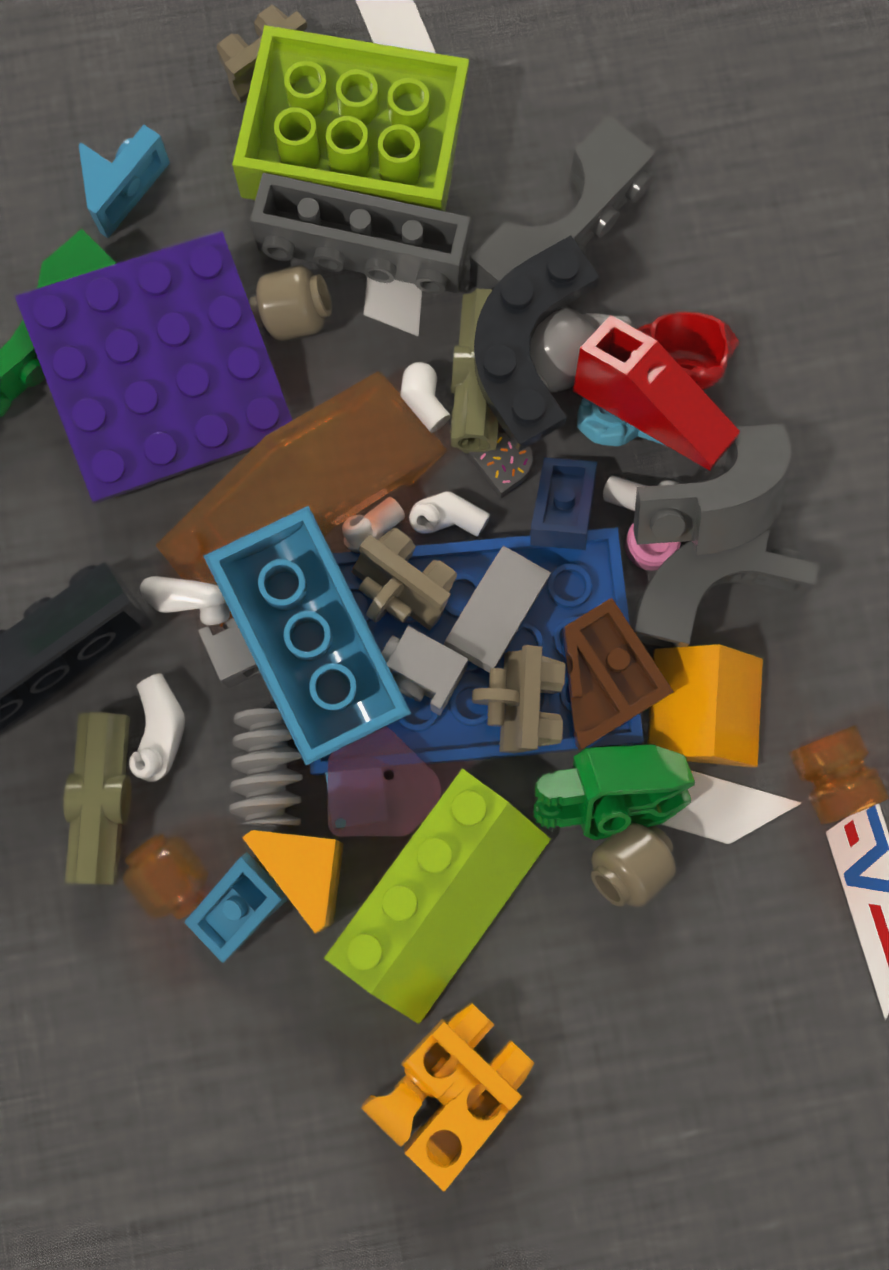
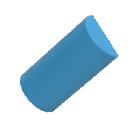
[204,506,411,765]

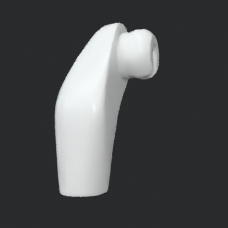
[140,576,230,626]
[129,674,185,782]

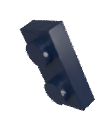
[530,458,597,550]

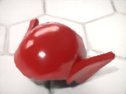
[637,311,739,391]

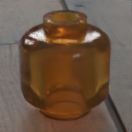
[123,832,209,920]

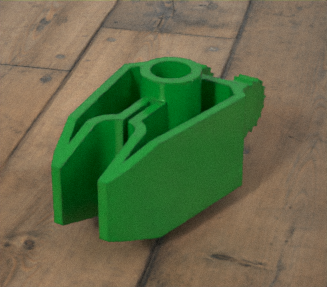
[533,745,695,841]

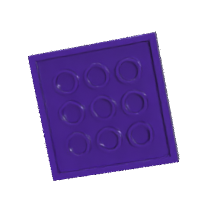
[15,230,297,504]

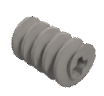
[229,708,303,826]

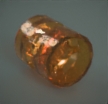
[788,725,889,825]

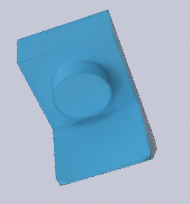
[79,125,170,238]
[184,852,288,963]

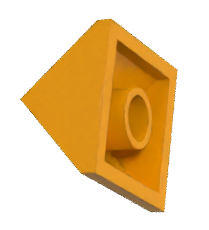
[647,644,763,768]
[242,830,344,933]

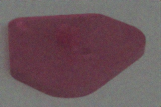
[328,726,441,837]

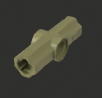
[450,289,498,453]
[63,712,132,885]

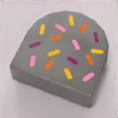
[469,433,533,498]

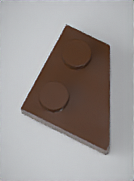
[563,597,674,751]

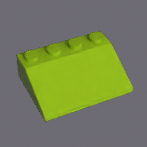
[232,25,469,212]

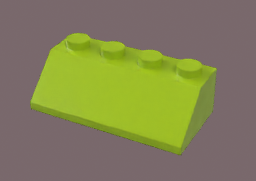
[324,768,551,1024]

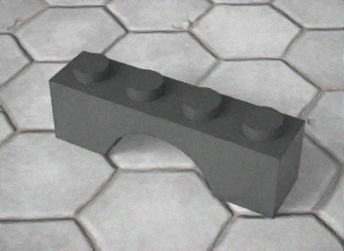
[469,114,656,290]

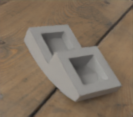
[444,545,551,673]

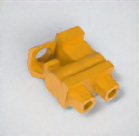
[361,1002,534,1191]

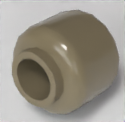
[250,265,332,341]
[591,822,676,907]

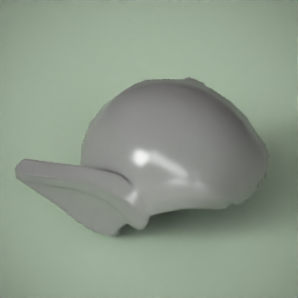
[530,306,631,392]

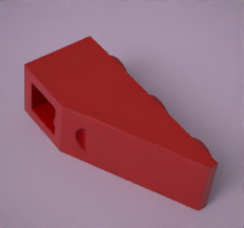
[573,315,740,471]

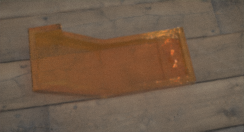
[156,371,448,627]

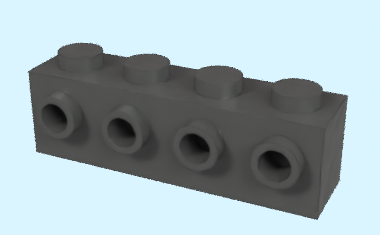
[250,173,471,294]

